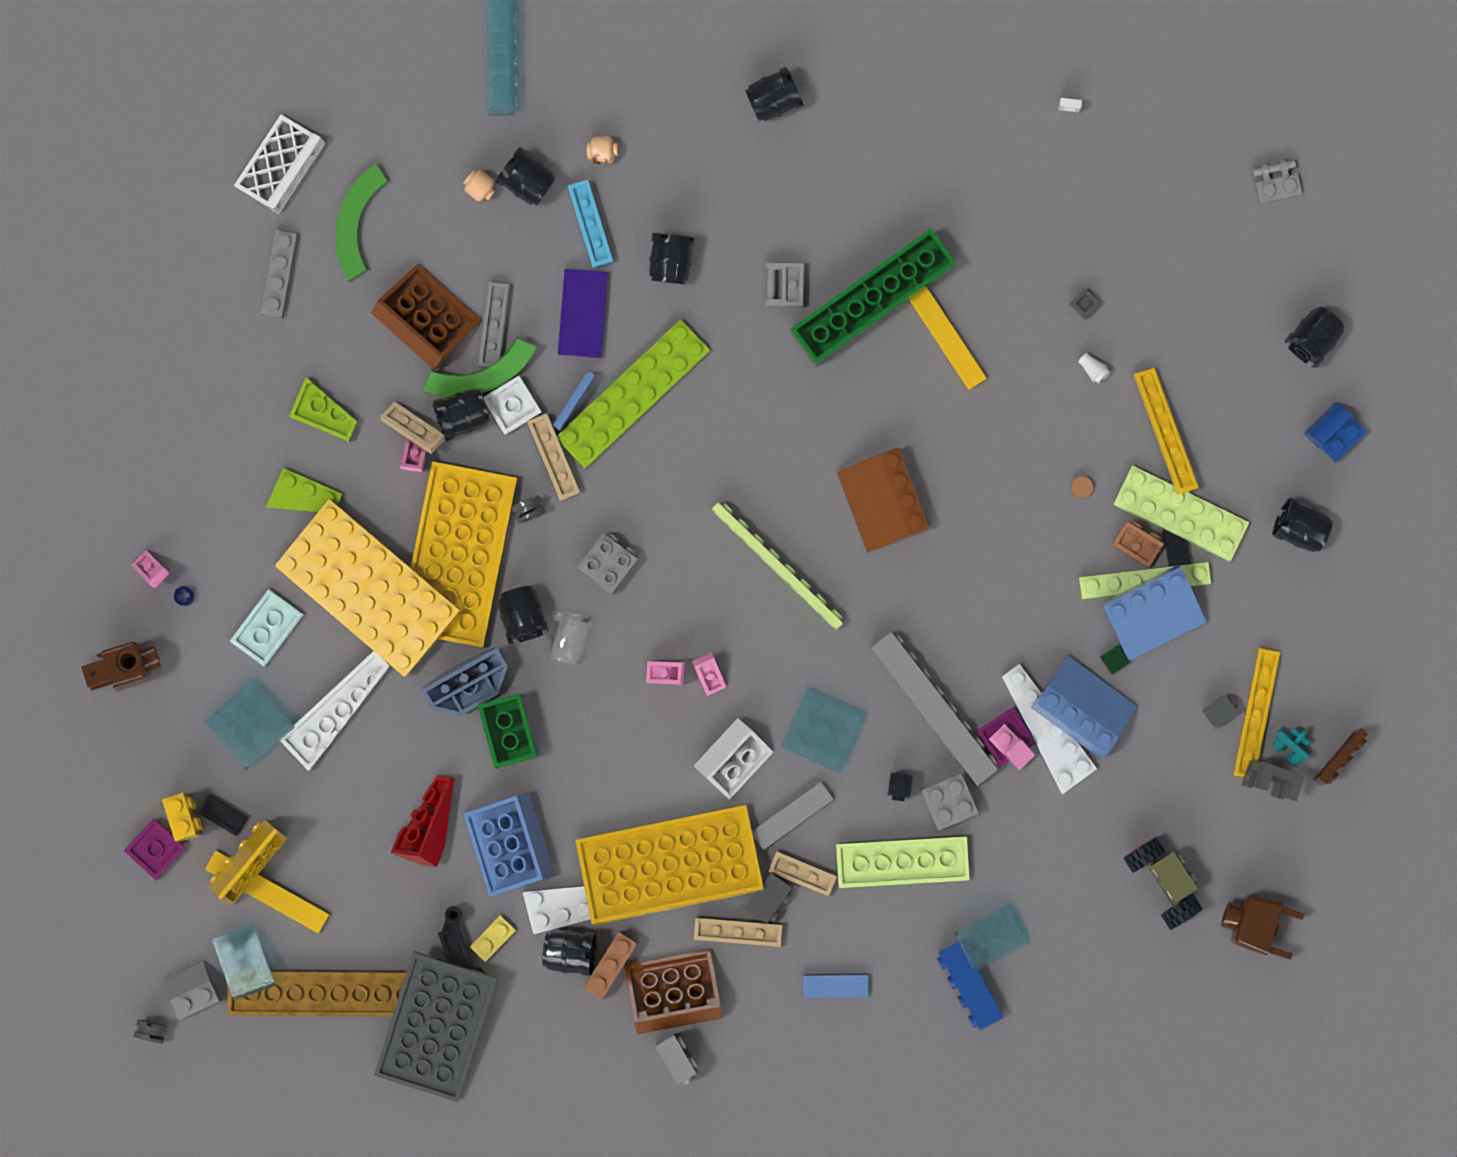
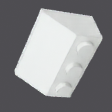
[694,718,773,800]

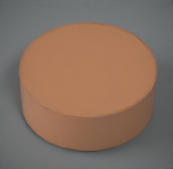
[1071,476,1093,498]

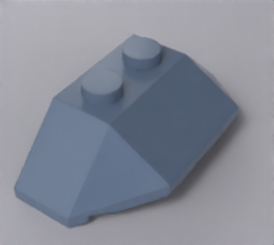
[420,647,508,716]

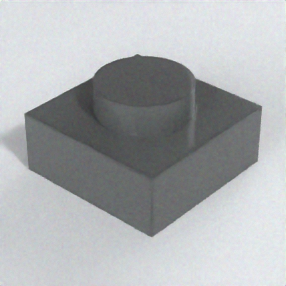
[1069,289,1100,320]

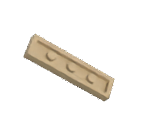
[527,413,580,502]
[693,918,782,947]

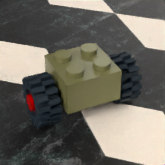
[1123,837,1203,930]

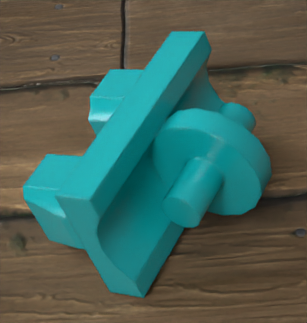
[1272,726,1312,766]

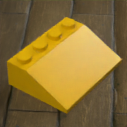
[208,820,288,906]

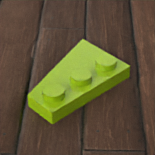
[289,377,358,442]
[266,468,343,513]

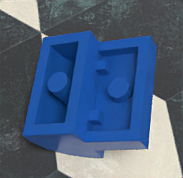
[1303,403,1366,463]

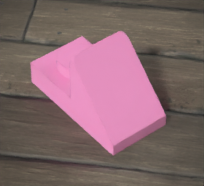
[400,438,427,472]
[131,550,170,588]
[692,653,726,696]
[646,661,685,686]
[989,724,1035,770]

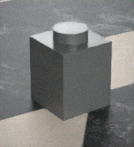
[1202,695,1238,729]

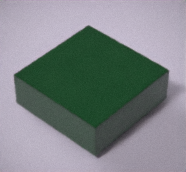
[1100,645,1130,675]

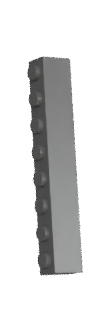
[870,632,998,786]

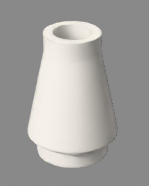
[1078,353,1110,384]

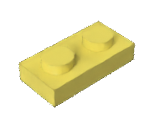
[470,915,516,962]

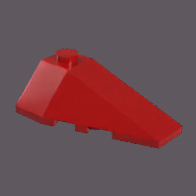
[391,776,454,867]

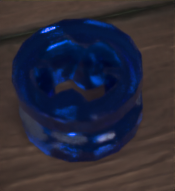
[174,586,194,606]

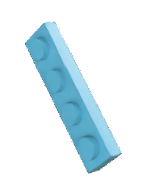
[568,180,613,268]

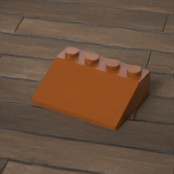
[371,264,482,370]
[837,447,929,553]
[624,949,723,1035]

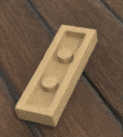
[381,402,445,454]
[768,851,837,897]

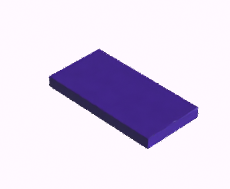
[558,269,608,358]

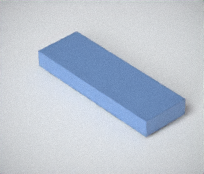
[553,371,595,432]
[802,975,869,998]

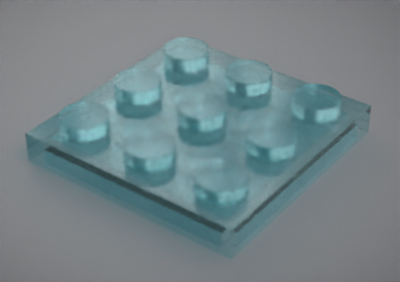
[204,679,295,770]
[781,688,867,774]

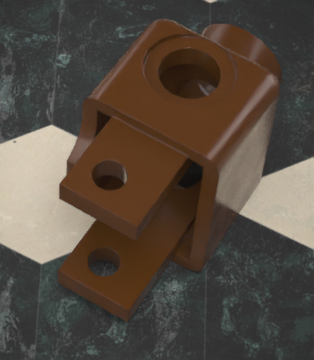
[81,641,162,692]
[1221,896,1305,960]

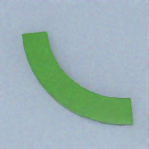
[335,164,388,282]
[422,337,537,396]

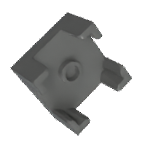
[1242,761,1305,802]

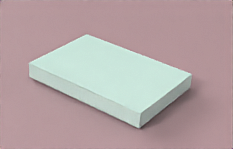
[230,589,304,667]

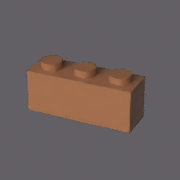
[584,932,638,999]

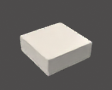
[1058,98,1082,112]

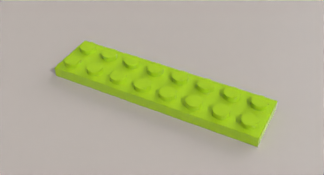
[557,319,710,469]

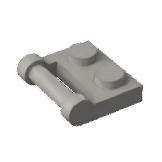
[764,263,804,307]

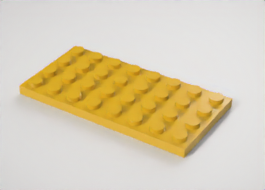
[411,461,517,648]
[275,499,461,677]
[575,805,764,926]

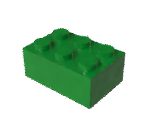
[478,693,538,769]

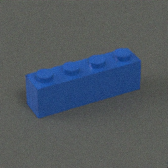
[937,940,1003,1030]

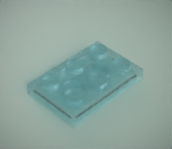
[954,903,1030,971]
[212,925,275,1000]

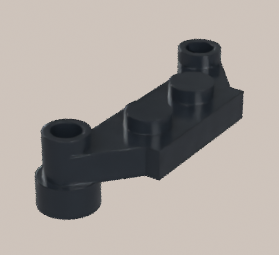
[438,906,485,973]

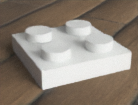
[483,376,542,435]

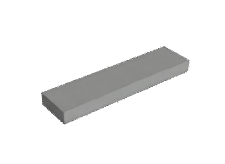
[478,281,510,368]
[752,782,834,850]

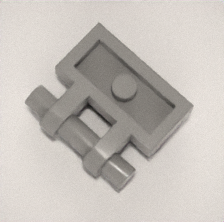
[1252,159,1302,205]

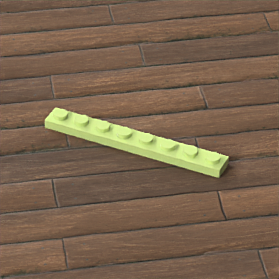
[712,503,843,631]

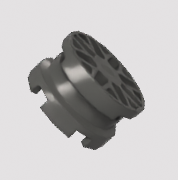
[512,495,546,524]
[133,1019,168,1044]

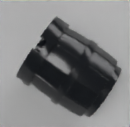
[745,66,804,121]
[495,147,556,206]
[649,233,695,285]
[1284,307,1345,368]
[432,389,490,442]
[1272,498,1333,552]
[498,586,549,644]
[542,930,597,976]

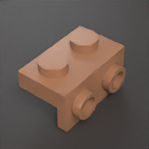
[1111,521,1164,568]

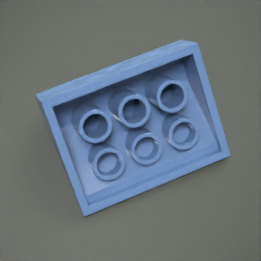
[1100,565,1207,661]
[1030,655,1138,759]
[463,792,556,897]

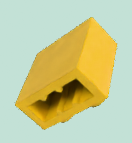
[162,793,203,842]

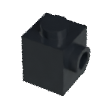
[887,773,913,802]

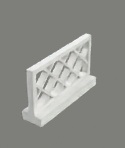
[234,114,326,215]

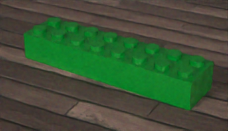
[790,228,956,367]

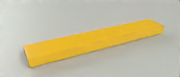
[909,287,987,391]
[1133,367,1199,496]
[1233,648,1280,778]
[205,850,329,934]

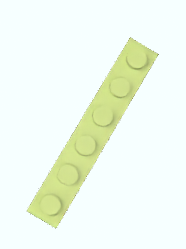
[1079,562,1211,600]

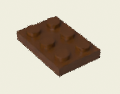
[1313,728,1368,785]

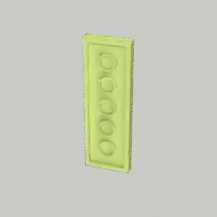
[1113,465,1249,562]
[836,837,970,888]

